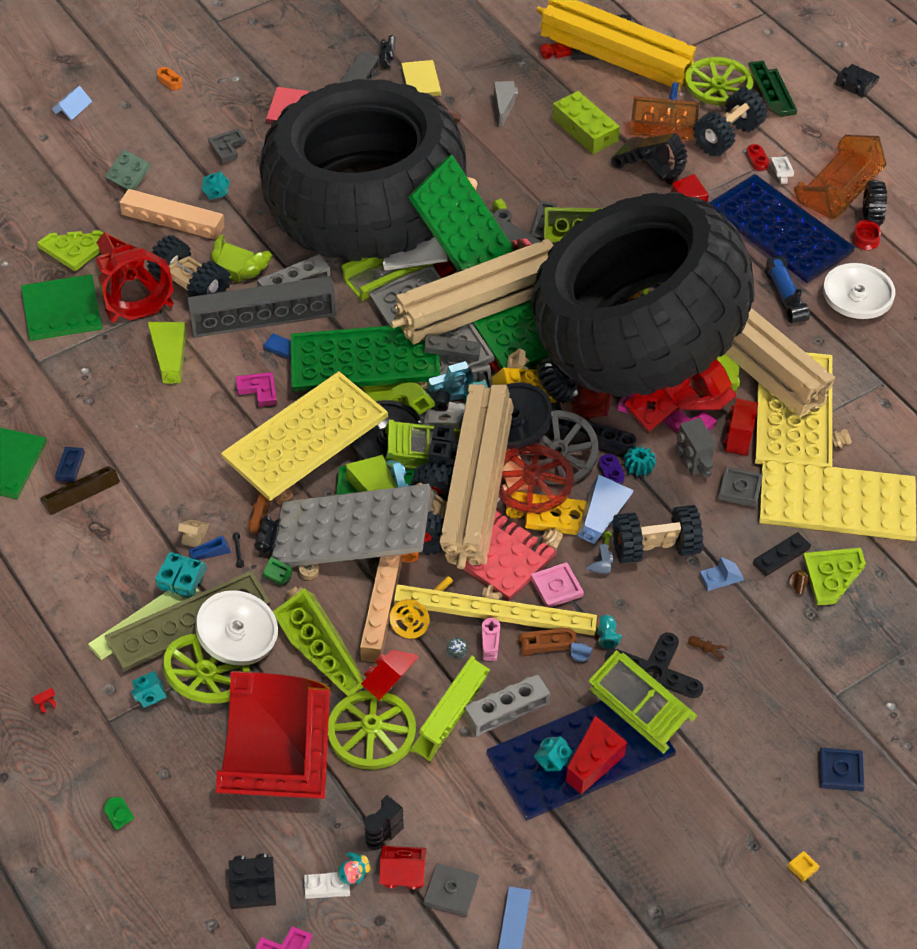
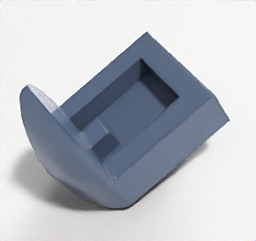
[586,544,613,574]

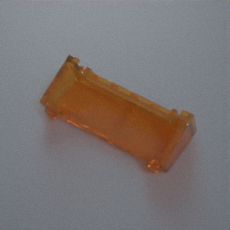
[794,135,887,219]

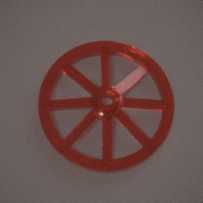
[498,445,574,513]

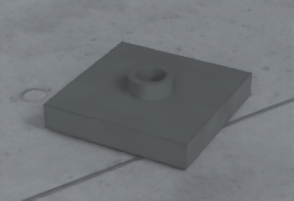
[718,466,763,507]
[424,863,479,917]

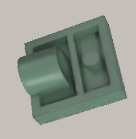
[105,149,151,190]

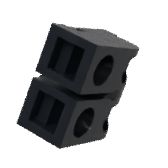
[429,423,458,472]

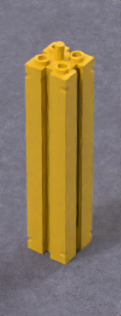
[536,0,696,91]

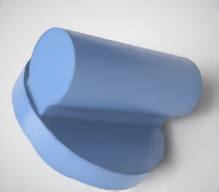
[571,643,592,662]

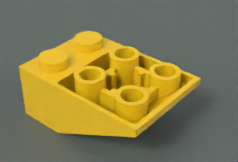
[492,368,556,403]

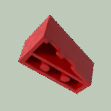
[723,398,759,456]
[566,716,627,794]

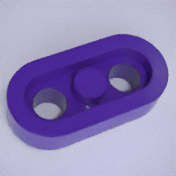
[599,454,625,485]

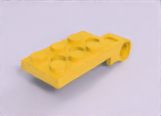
[506,491,587,535]

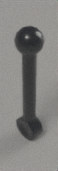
[232,532,244,568]

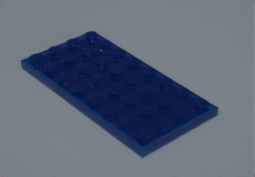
[709,174,855,283]
[486,687,676,821]

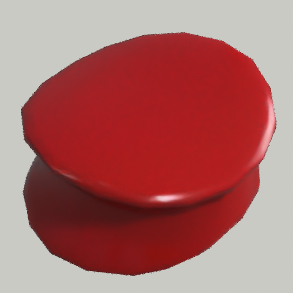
[852,220,881,250]

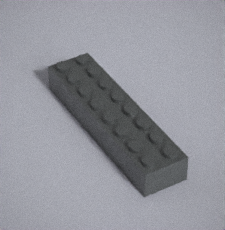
[187,276,336,338]

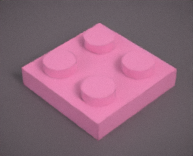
[531,562,584,608]

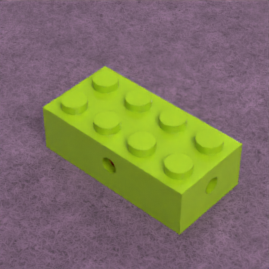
[552,91,620,154]

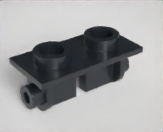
[255,515,281,557]

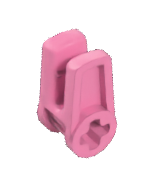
[481,618,500,661]

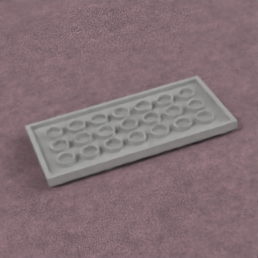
[368,265,495,375]
[272,484,431,567]

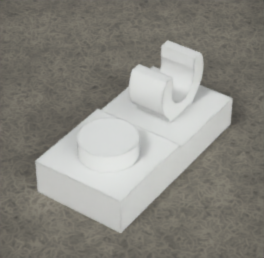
[770,157,794,184]
[304,872,350,899]

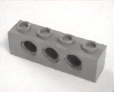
[257,254,330,287]
[464,675,550,737]

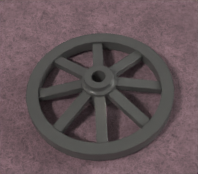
[518,410,598,487]

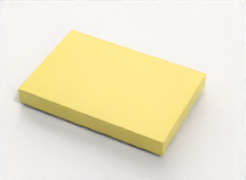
[402,60,441,96]

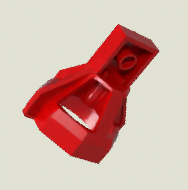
[95,232,174,323]
[624,359,736,434]

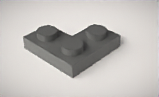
[208,128,246,164]

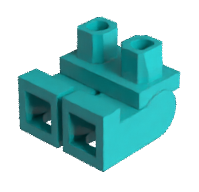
[155,552,207,598]

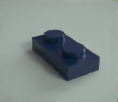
[55,447,85,482]

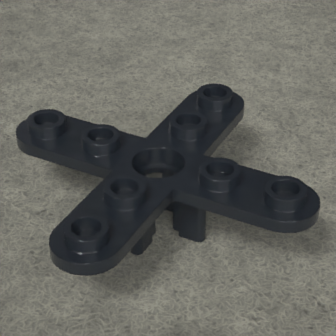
[605,632,704,715]

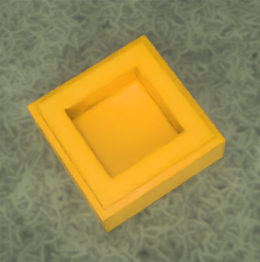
[787,851,819,882]

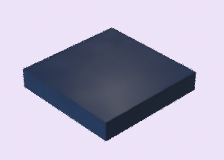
[819,747,865,791]

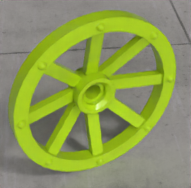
[685,57,753,106]
[162,633,250,704]
[328,690,416,770]

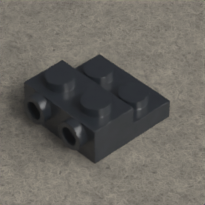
[835,64,880,98]
[228,853,276,909]

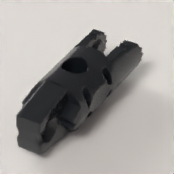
[380,35,396,69]

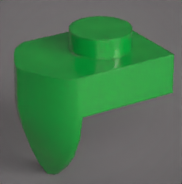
[262,557,292,585]
[102,797,135,830]

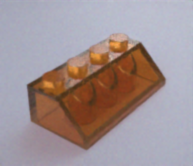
[630,96,700,141]

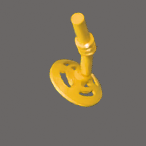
[390,576,453,639]

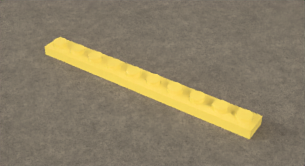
[394,585,597,636]

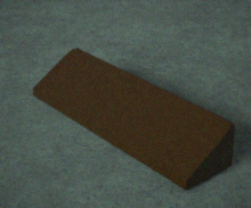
[40,466,120,515]

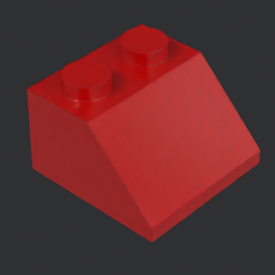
[361,650,419,701]
[379,845,427,889]

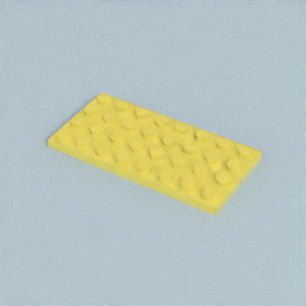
[755,352,832,468]
[221,372,388,501]
[759,461,916,541]

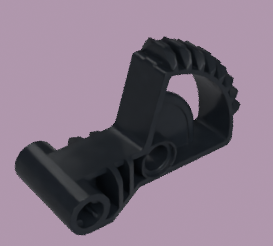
[611,133,688,183]

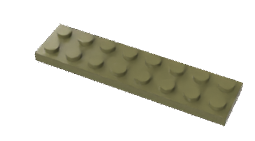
[105,570,270,672]

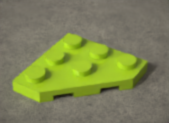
[37,230,103,271]
[802,548,866,606]

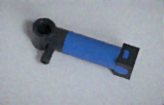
[765,256,810,323]

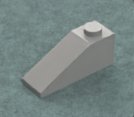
[494,81,518,127]

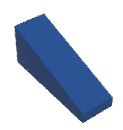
[189,535,231,560]

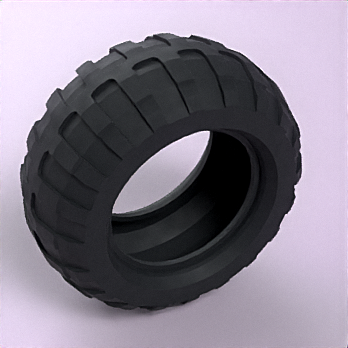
[259,79,467,261]
[531,192,755,397]

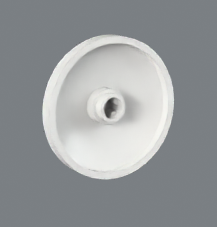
[823,263,895,319]
[195,591,278,665]

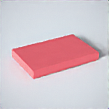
[266,87,309,124]

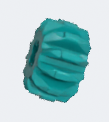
[624,445,656,477]

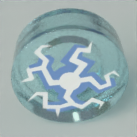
[447,638,468,659]

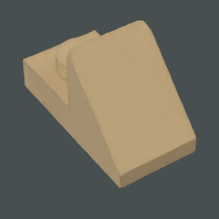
[178,519,209,547]

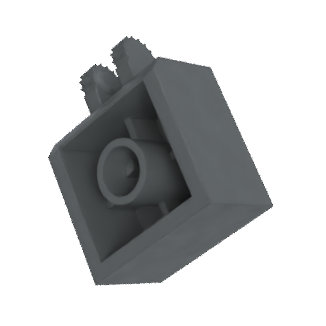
[675,418,716,477]

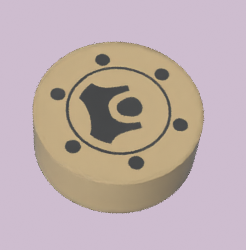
[299,564,319,580]

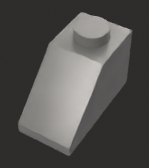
[470,364,493,388]

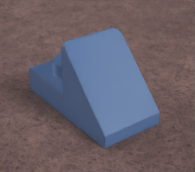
[699,557,744,591]

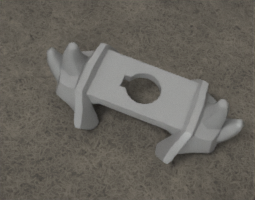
[417,409,464,429]

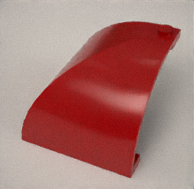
[216,671,330,799]

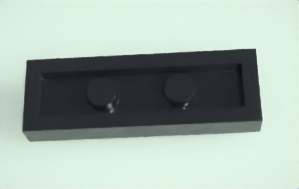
[753,532,811,576]

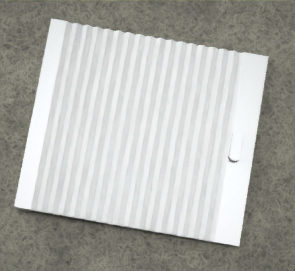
[383,237,448,271]

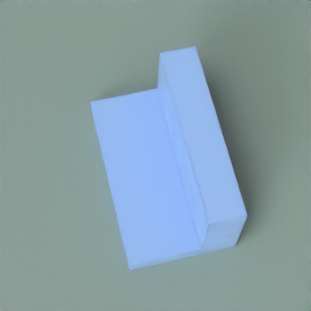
[52,86,92,121]

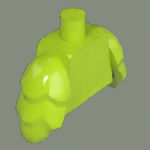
[210,234,273,283]

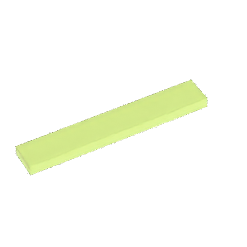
[88,588,199,660]

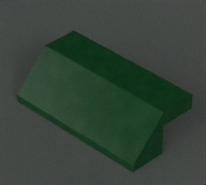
[748,60,797,117]

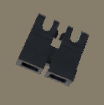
[364,795,404,850]

